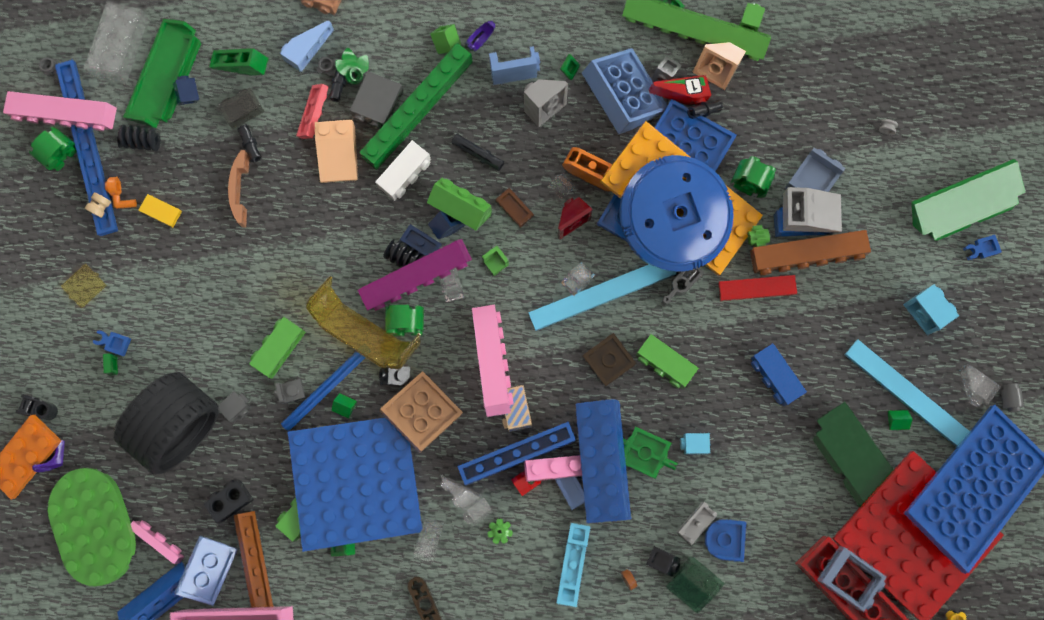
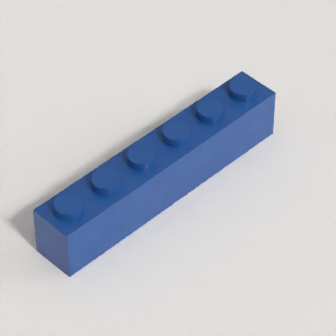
[458,422,576,486]

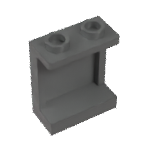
[350,71,404,130]

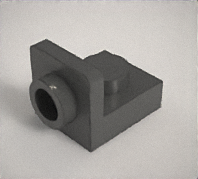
[651,56,682,82]
[274,379,306,404]

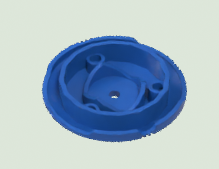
[619,155,734,272]

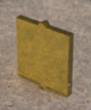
[61,263,107,308]

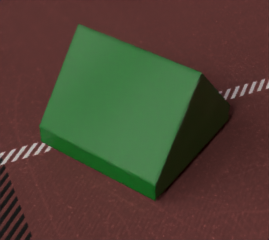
[331,393,357,419]
[888,410,913,430]

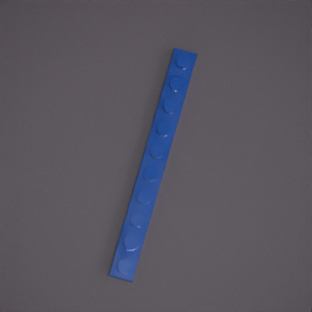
[55,59,118,236]

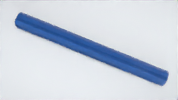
[281,344,371,431]

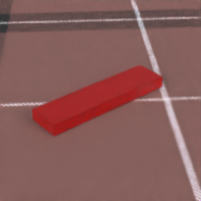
[718,275,797,301]

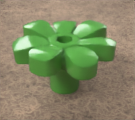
[488,519,513,544]

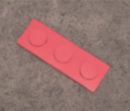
[296,84,328,139]

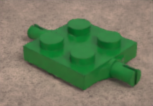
[623,427,678,479]

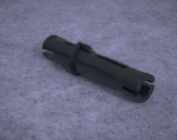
[451,133,505,172]

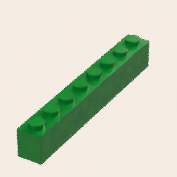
[360,43,473,170]

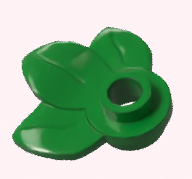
[335,48,369,85]

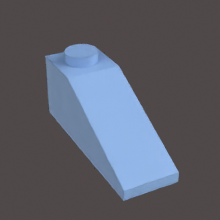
[280,21,334,72]

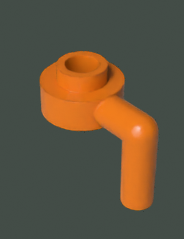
[105,177,137,209]

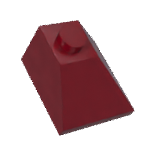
[558,197,592,240]

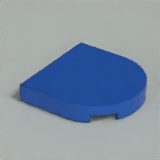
[704,520,746,562]

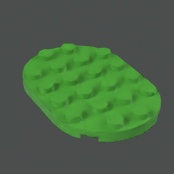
[48,468,136,586]

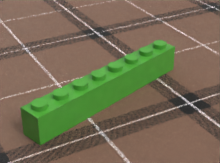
[622,0,771,61]

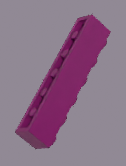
[358,239,472,311]

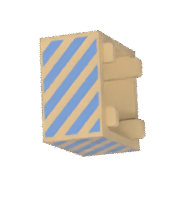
[502,385,532,432]

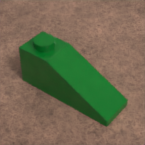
[209,48,269,76]

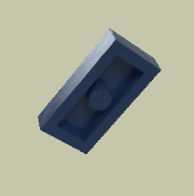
[400,224,442,256]

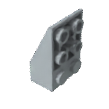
[783,187,842,232]

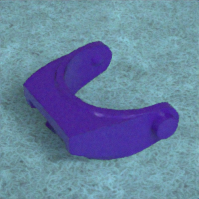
[465,21,495,52]
[32,440,65,472]

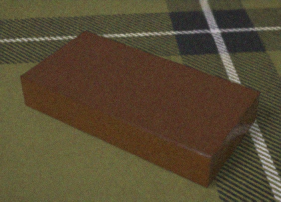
[495,188,534,228]

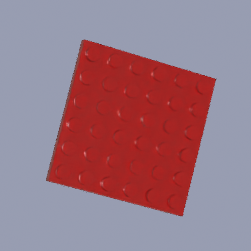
[832,451,1004,620]

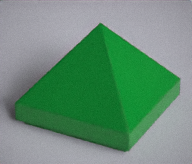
[560,54,580,80]

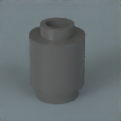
[1001,384,1024,413]

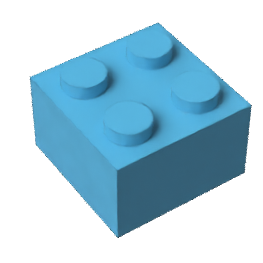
[903,284,959,335]

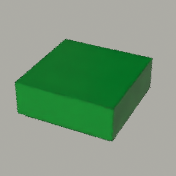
[103,353,118,376]

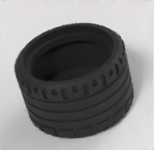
[114,372,219,474]

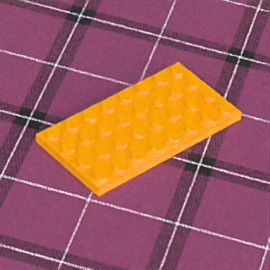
[600,121,763,275]

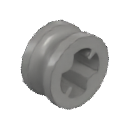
[879,119,898,135]

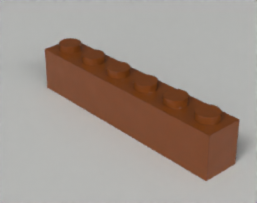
[750,230,871,275]

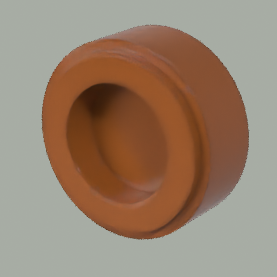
[621,569,637,591]

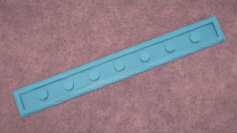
[528,265,677,331]
[844,340,970,447]

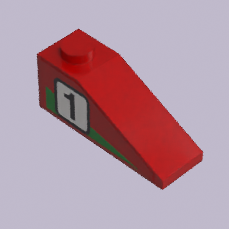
[649,75,711,106]

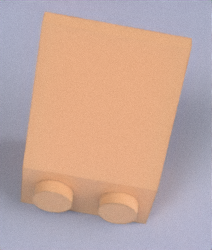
[315,120,358,183]

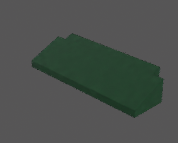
[813,401,894,507]

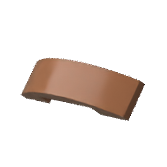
[228,150,249,228]

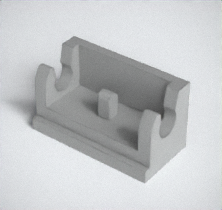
[676,502,717,545]

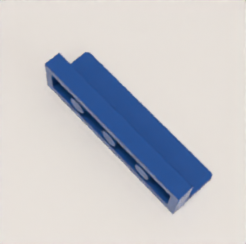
[118,562,185,620]

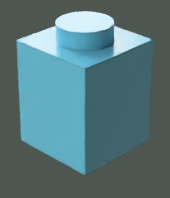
[680,433,710,454]

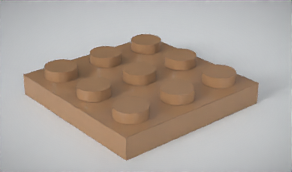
[380,371,463,453]

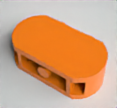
[562,147,612,192]

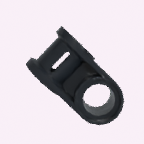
[15,394,58,420]

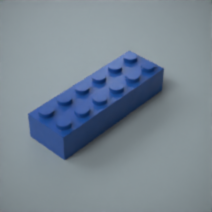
[576,399,631,523]

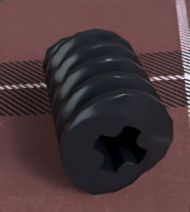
[117,124,161,151]
[383,239,421,267]

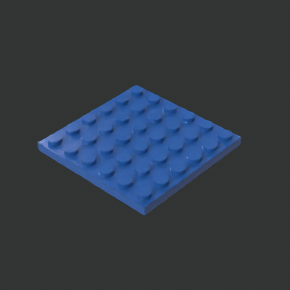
[288,418,423,552]

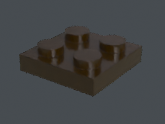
[582,333,637,387]

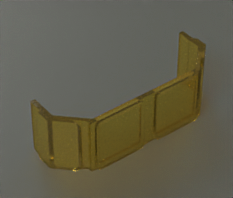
[306,276,421,369]

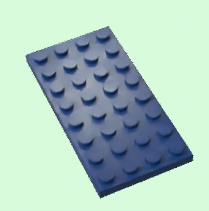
[597,99,737,242]
[904,405,1044,574]

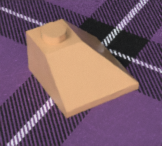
[693,42,746,90]

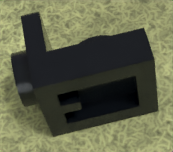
[646,546,680,577]

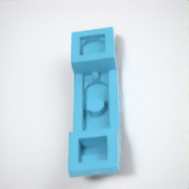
[557,523,590,607]

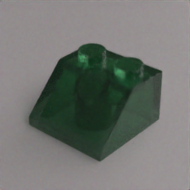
[666,556,725,613]

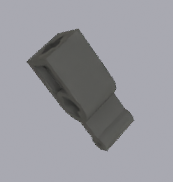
[661,267,704,307]

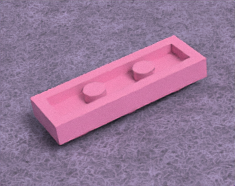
[524,455,582,482]
[131,520,184,564]

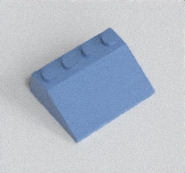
[582,48,667,134]

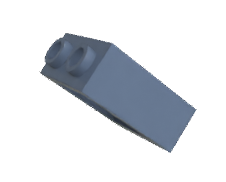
[817,547,886,611]

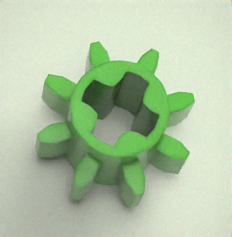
[747,225,770,247]

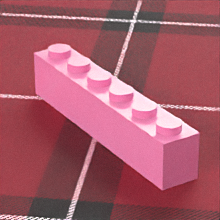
[3,91,117,131]
[472,304,514,417]

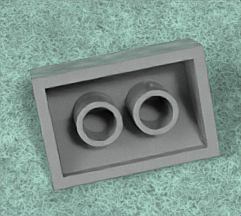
[524,79,568,127]

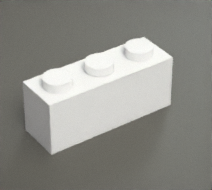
[375,141,431,201]

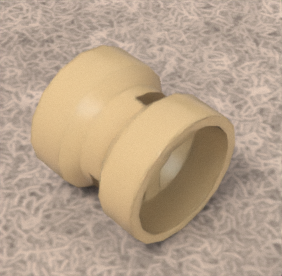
[84,192,111,218]

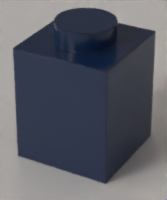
[173,76,199,106]

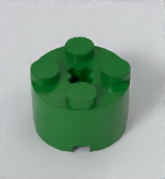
[29,127,77,171]
[731,156,776,198]
[385,305,424,337]

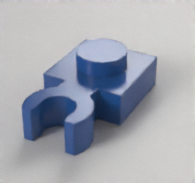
[963,235,1002,260]
[93,330,131,356]

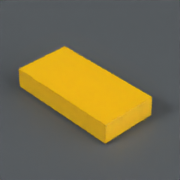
[139,194,182,228]

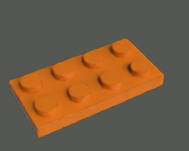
[0,415,62,499]

